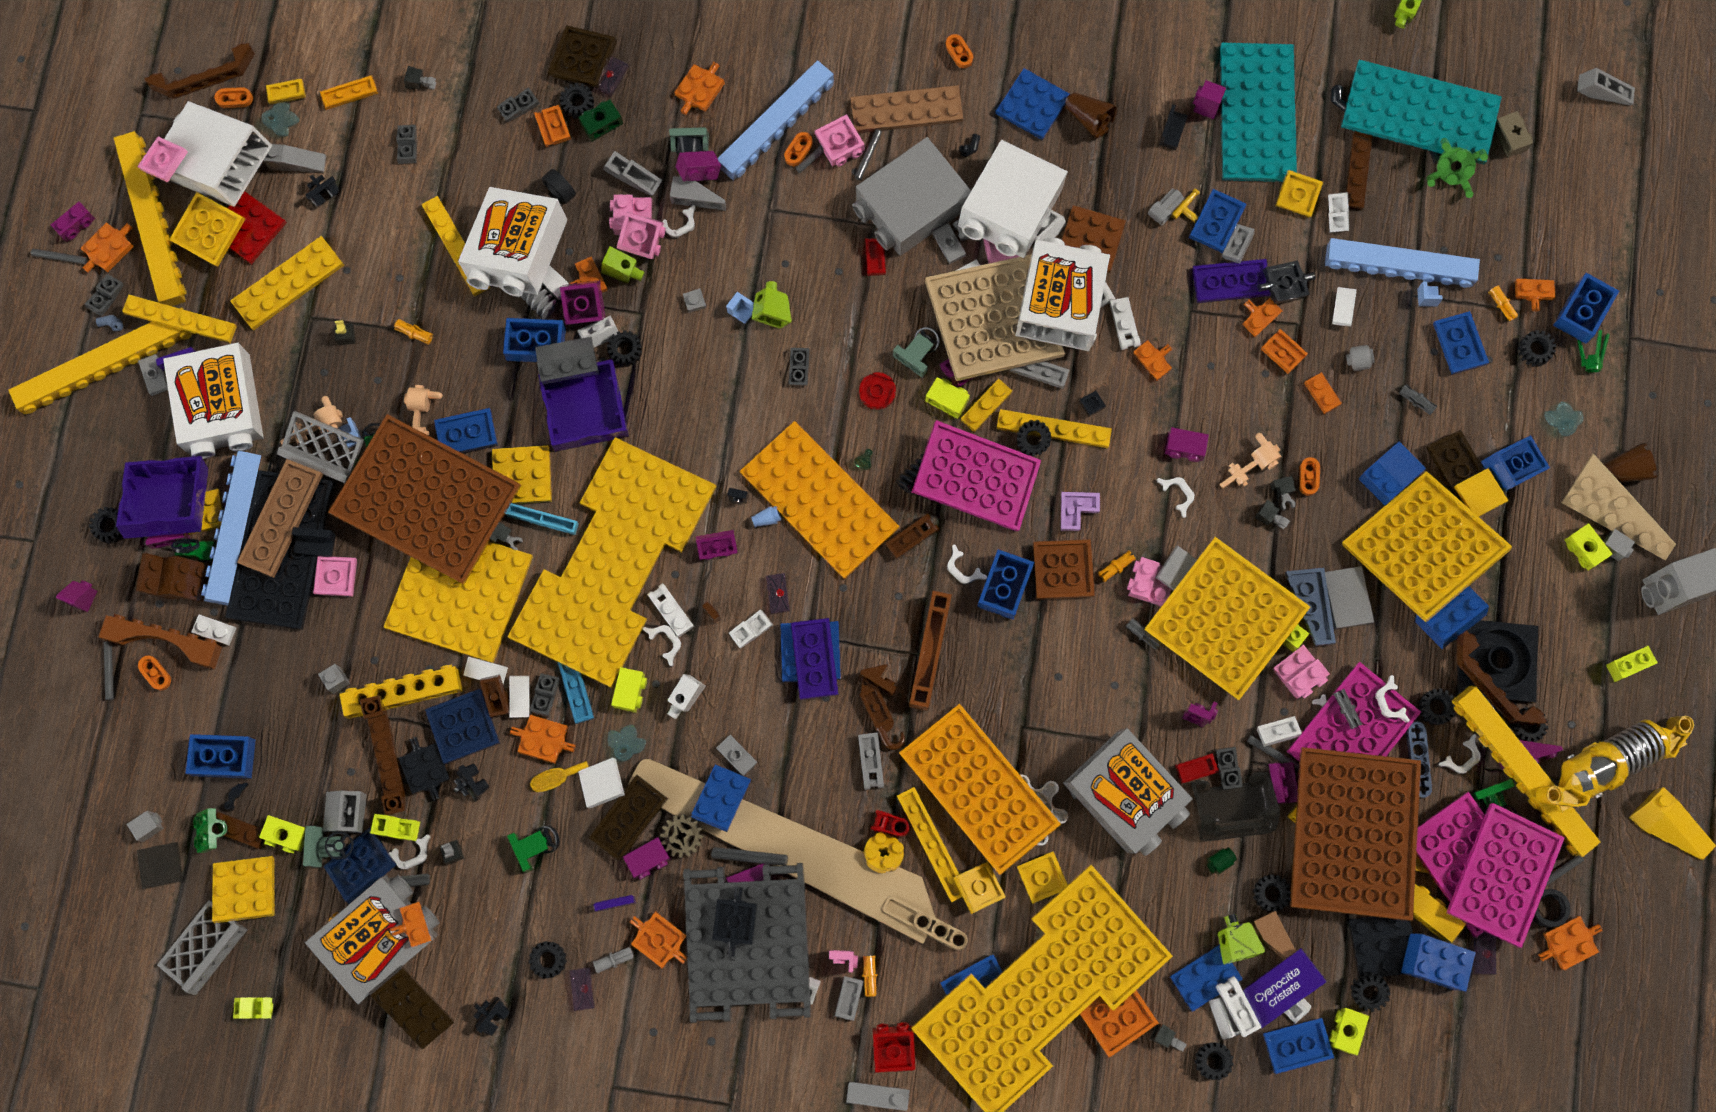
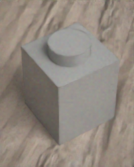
[1603,529,1635,561]
[318,664,350,694]
[127,811,164,842]

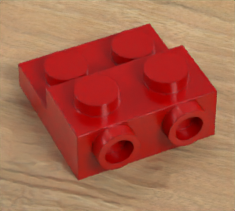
[872,1022,916,1073]

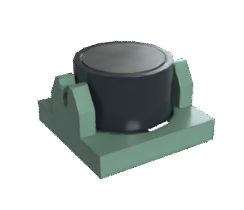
[669,127,709,155]

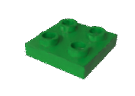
[193,808,227,853]

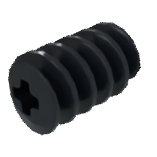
[895,454,924,495]

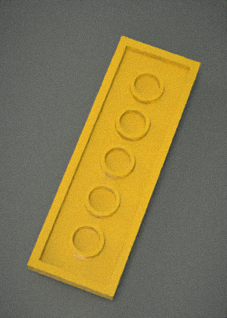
[230,236,344,331]

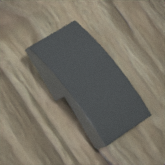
[497,87,540,122]
[396,125,417,164]
[85,274,123,317]
[789,347,810,385]
[529,673,560,718]
[1215,747,1243,790]

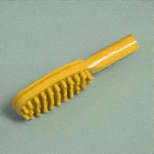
[530,761,589,792]

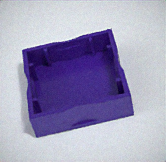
[538,359,629,452]
[116,456,208,539]

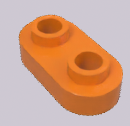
[946,34,973,69]
[215,87,253,108]
[784,132,813,166]
[1299,457,1320,496]
[138,656,171,691]

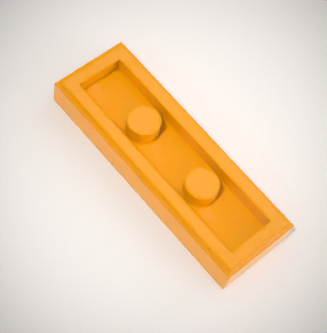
[320,75,378,110]

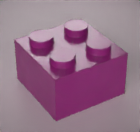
[560,280,605,325]

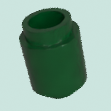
[1206,847,1237,875]

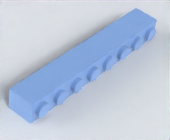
[717,60,834,181]
[1325,238,1480,288]
[201,450,261,606]

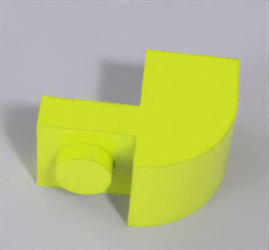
[370,814,420,841]
[233,998,273,1019]

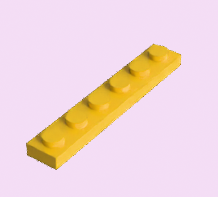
[421,196,490,297]
[122,295,237,343]
[997,409,1112,448]
[897,787,962,903]

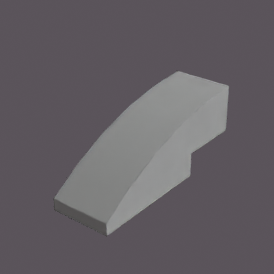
[603,151,662,196]

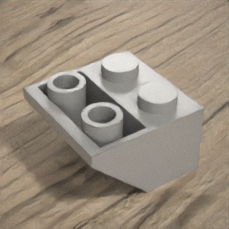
[323,791,367,833]

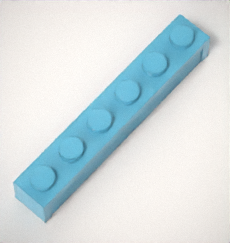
[505,503,579,535]

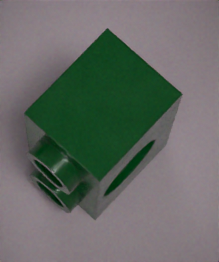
[579,99,623,142]

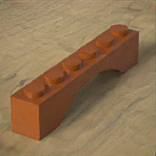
[909,591,952,711]
[99,614,222,669]

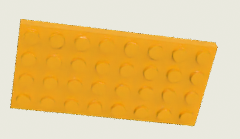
[740,421,900,580]
[899,704,1061,875]

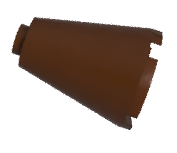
[1065,92,1117,138]
[1603,442,1657,482]

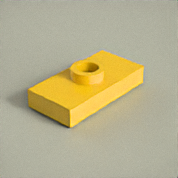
[266,79,306,105]

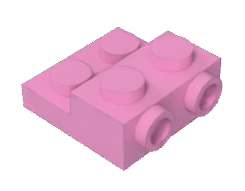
[815,114,865,167]
[609,195,652,235]
[617,212,666,259]
[1127,557,1171,607]
[1273,645,1330,699]

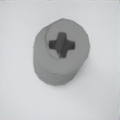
[521,285,558,319]

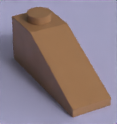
[1251,911,1296,960]

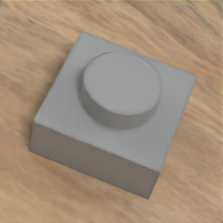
[683,289,706,313]

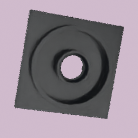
[1456,620,1538,703]

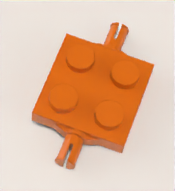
[674,62,725,115]
[80,222,134,273]
[510,715,576,764]
[630,912,688,969]
[1538,915,1603,970]

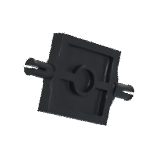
[1257,260,1316,304]
[399,737,450,801]
[712,887,758,957]

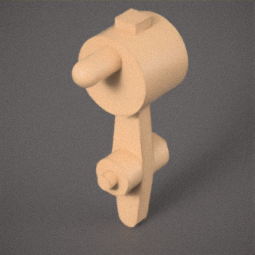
[404,385,443,436]
[280,396,343,446]
[1220,433,1282,489]

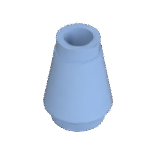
[752,506,781,527]

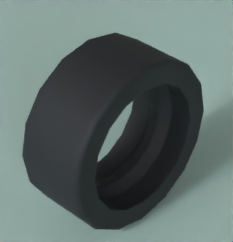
[542,169,576,204]
[1533,889,1571,928]

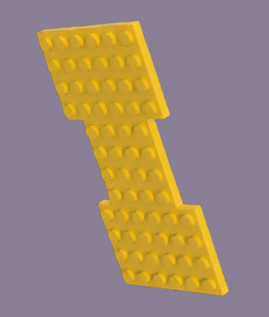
[507,437,717,688]
[911,864,1173,1112]

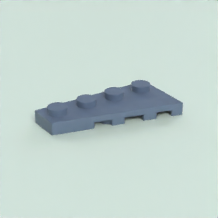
[1285,568,1336,646]

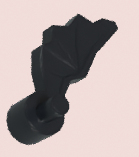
[224,783,249,811]

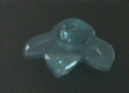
[262,102,300,136]
[1544,401,1584,436]
[608,724,646,761]

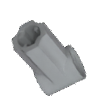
[1147,188,1184,226]

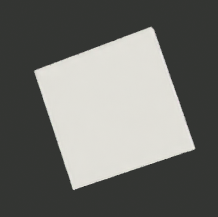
[578,758,625,809]

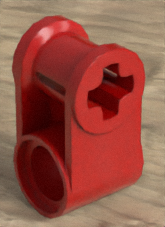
[870,810,910,838]

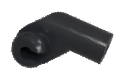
[1330,84,1347,112]

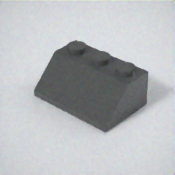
[535,336,599,385]

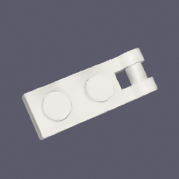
[1109,297,1141,350]
[647,583,694,638]
[1216,976,1262,1037]

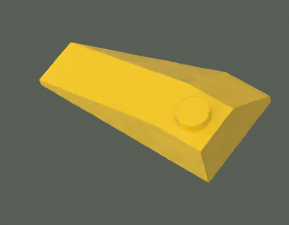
[1629,787,1716,860]

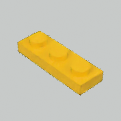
[961,378,1013,433]

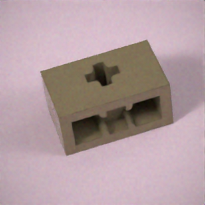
[1494,111,1533,158]

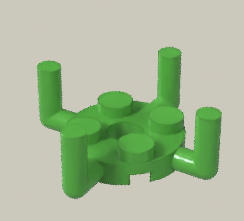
[1426,138,1488,198]

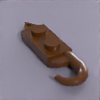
[859,679,905,750]

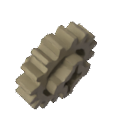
[660,814,704,858]

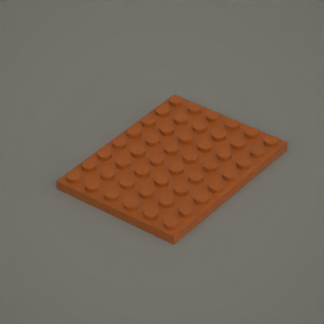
[328,414,521,585]
[1290,747,1421,921]

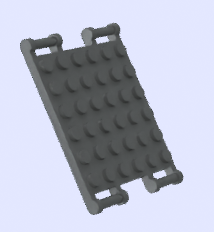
[683,863,811,1023]

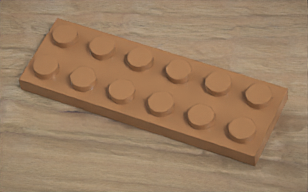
[851,85,963,133]
[237,459,323,578]

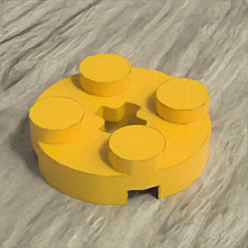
[864,832,904,873]

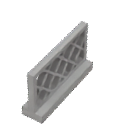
[277,411,364,483]
[157,900,247,995]

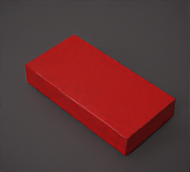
[865,238,886,276]
[1175,753,1219,784]

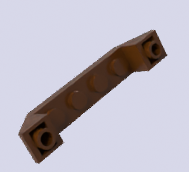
[144,42,255,99]
[1457,630,1547,726]
[360,695,405,815]

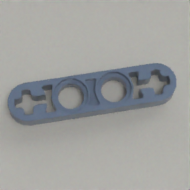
[1406,721,1432,799]

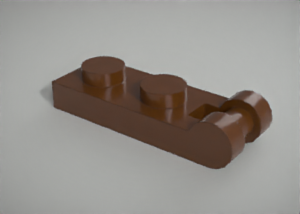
[885,514,940,560]
[212,811,264,849]

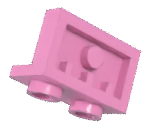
[829,950,858,973]

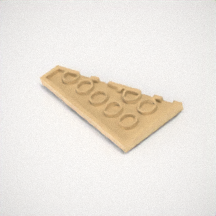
[1561,453,1676,560]

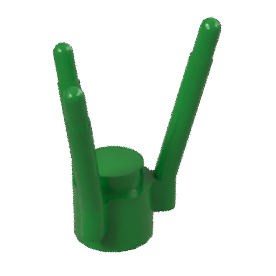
[1577,330,1610,373]

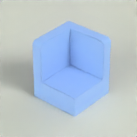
[1417,282,1443,306]
[726,292,754,324]
[338,417,362,448]

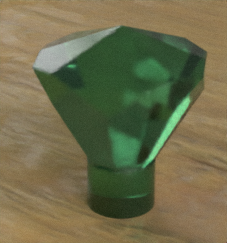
[854,449,873,470]

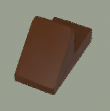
[860,664,897,697]
[479,674,510,717]

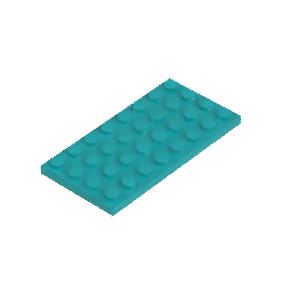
[1220,43,1297,182]
[1341,59,1502,165]

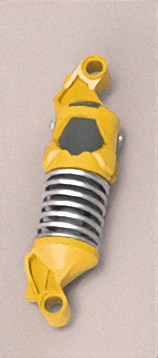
[1536,716,1694,812]

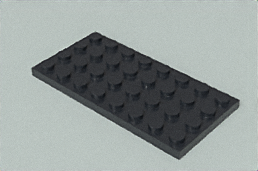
[225,470,334,630]

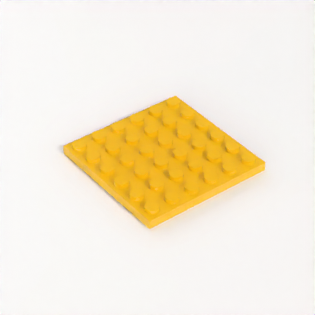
[1342,471,1512,622]
[1144,537,1310,701]
[384,541,533,663]

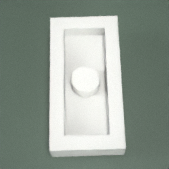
[191,615,236,646]
[1257,716,1302,747]

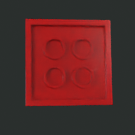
[227,191,287,265]

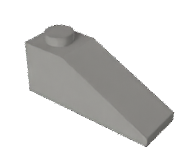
[1577,68,1635,105]
[264,144,326,173]
[670,175,726,211]
[846,1082,910,1111]

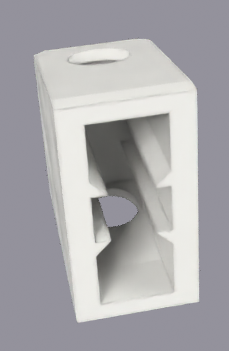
[667,674,706,719]

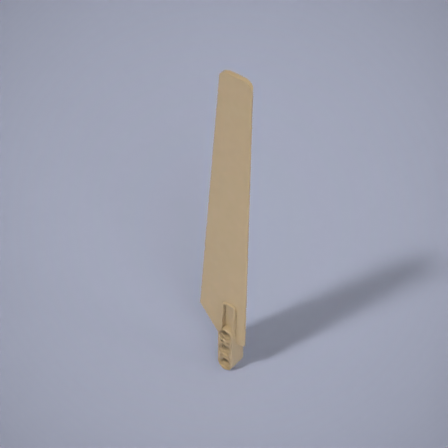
[628,759,968,951]

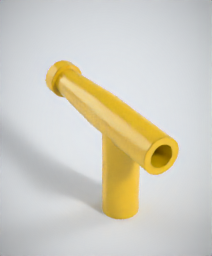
[1171,188,1200,223]

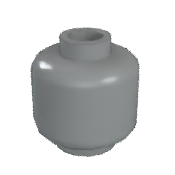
[1346,345,1375,371]

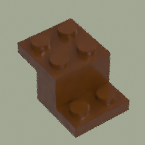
[136,553,209,602]

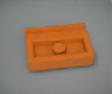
[534,105,571,148]
[1261,329,1308,374]

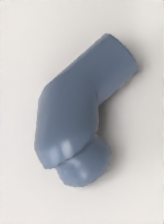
[96,315,123,331]

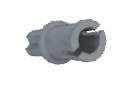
[593,948,634,973]

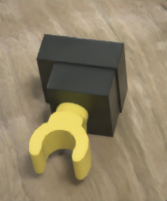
[334,320,355,345]

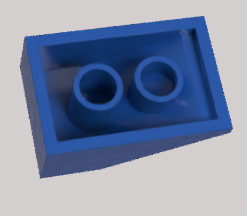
[1481,435,1550,492]
[1358,441,1426,506]

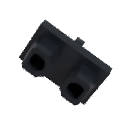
[305,174,340,207]
[453,764,489,802]
[473,997,510,1036]

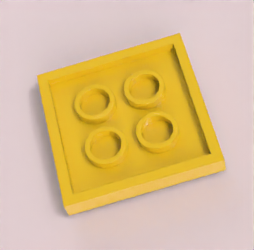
[169,192,245,267]
[492,445,552,504]
[212,856,275,923]

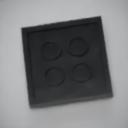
[1348,917,1413,977]

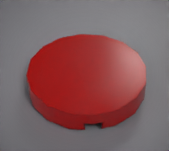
[859,372,896,410]

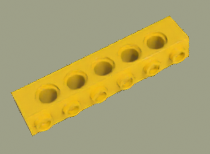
[340,665,463,719]

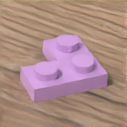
[1061,492,1100,531]

